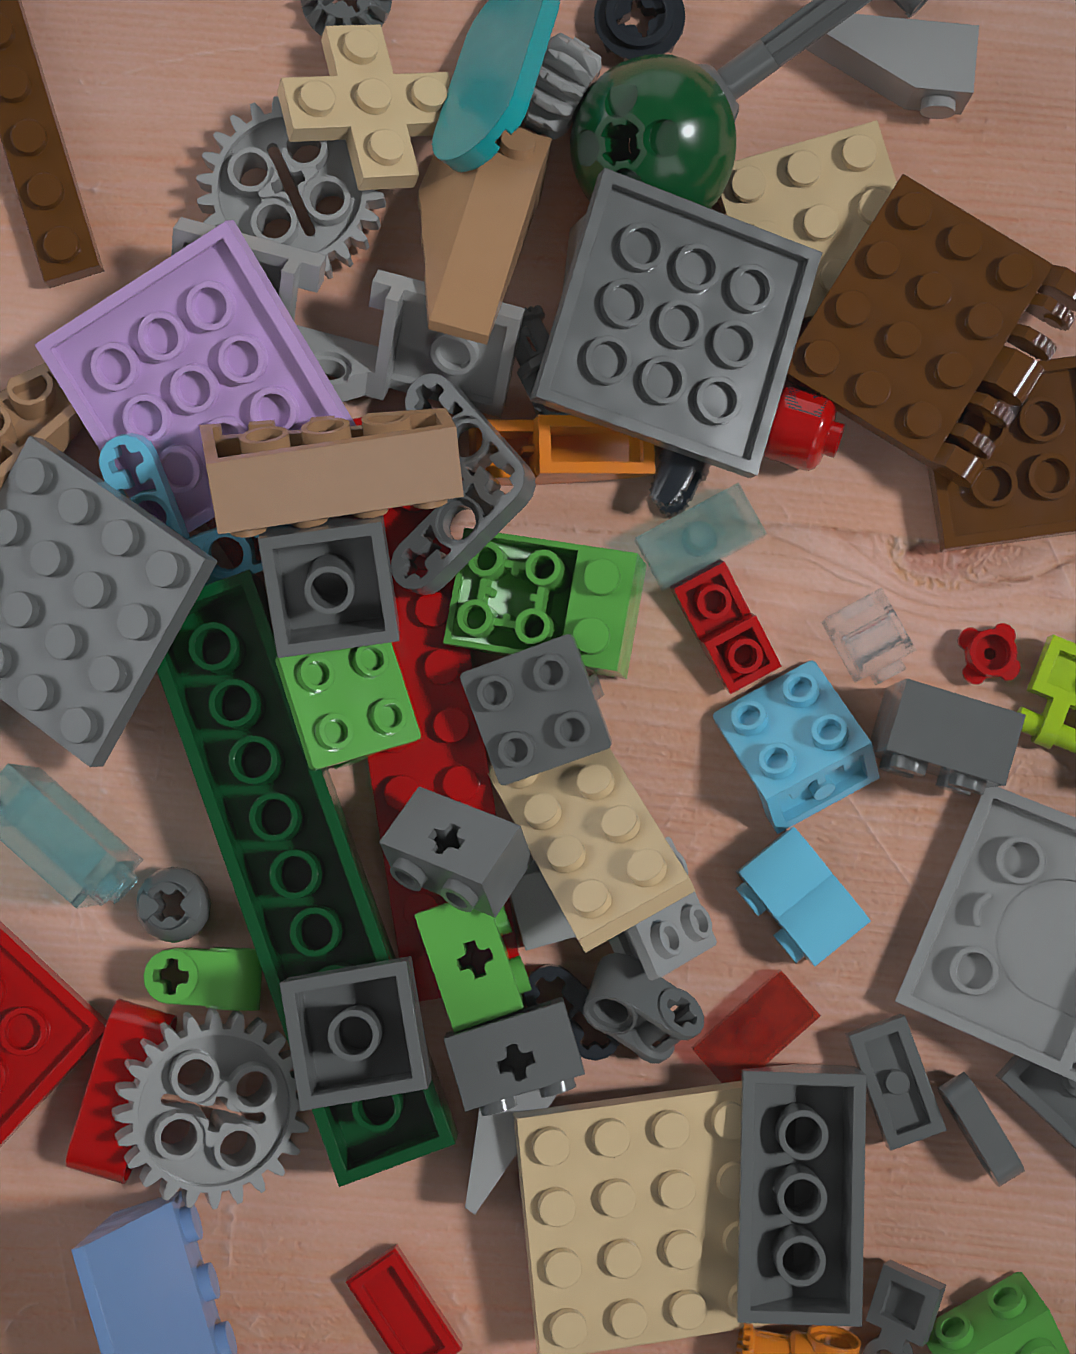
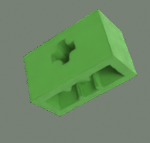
[414,902,532,1032]

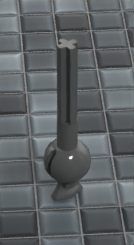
[696,0,872,121]

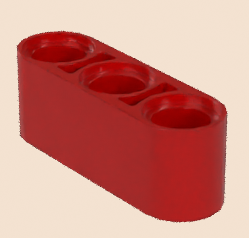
[65,999,177,1184]

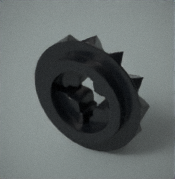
[594,0,685,61]

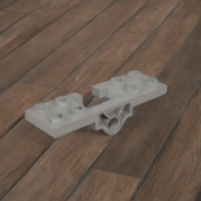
[171,217,525,418]

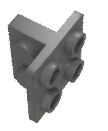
[460,634,612,785]

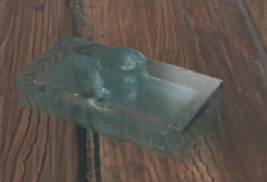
[635,482,767,592]

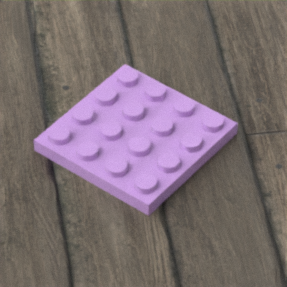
[34,220,356,533]

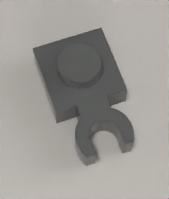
[863,1260,946,1354]

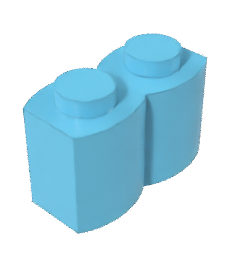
[736,827,871,966]

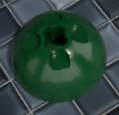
[570,54,736,209]

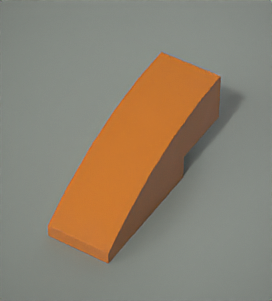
[468,415,655,486]

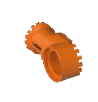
[735,1323,861,1354]

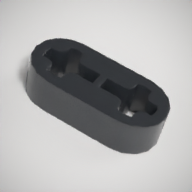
[524,964,620,1061]

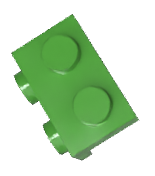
[926,1272,1070,1354]

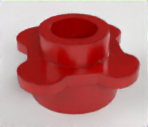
[957,623,1021,685]

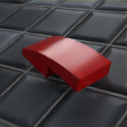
[670,560,782,694]

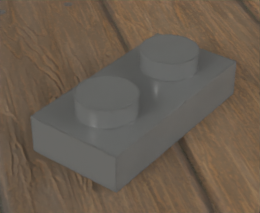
[845,1014,947,1151]

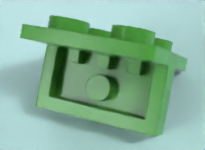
[275,642,421,771]

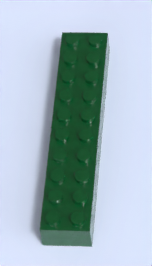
[157,569,458,1187]

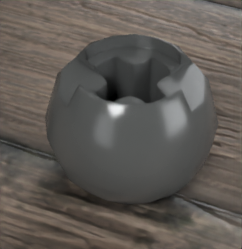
[135,867,211,943]

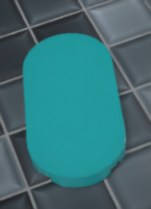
[432,0,560,172]

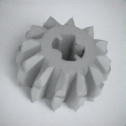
[523,33,602,140]

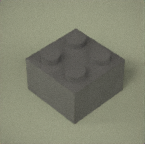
[258,514,399,658]
[870,678,1026,796]
[280,956,432,1111]

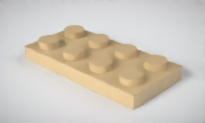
[488,748,695,953]

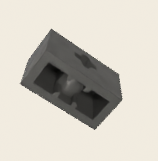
[379,787,533,918]
[444,996,585,1116]

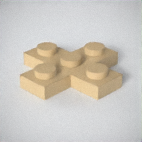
[277,25,451,191]

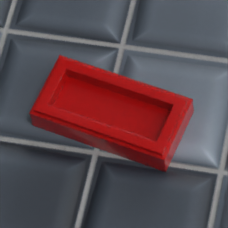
[346,1244,463,1354]

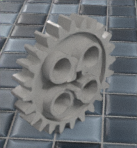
[196,96,386,279]
[112,1008,309,1209]

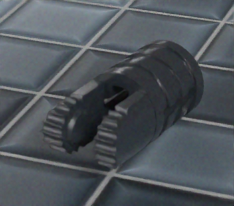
[649,448,712,518]

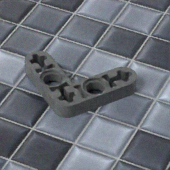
[391,373,536,595]

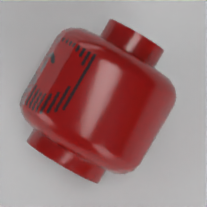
[764,386,845,471]

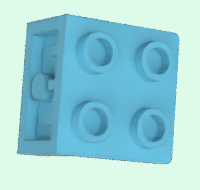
[713,660,880,834]

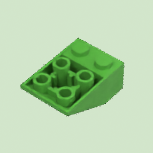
[443,527,647,679]

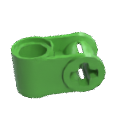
[143,947,262,1011]

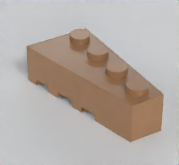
[199,408,464,538]

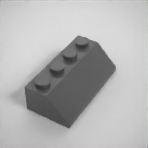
[736,1064,866,1327]

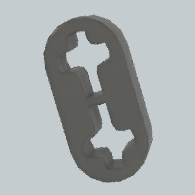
[937,1072,1025,1187]

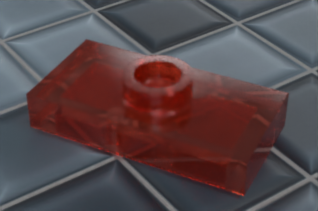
[691,969,821,1083]

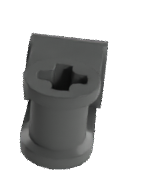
[584,953,704,1064]

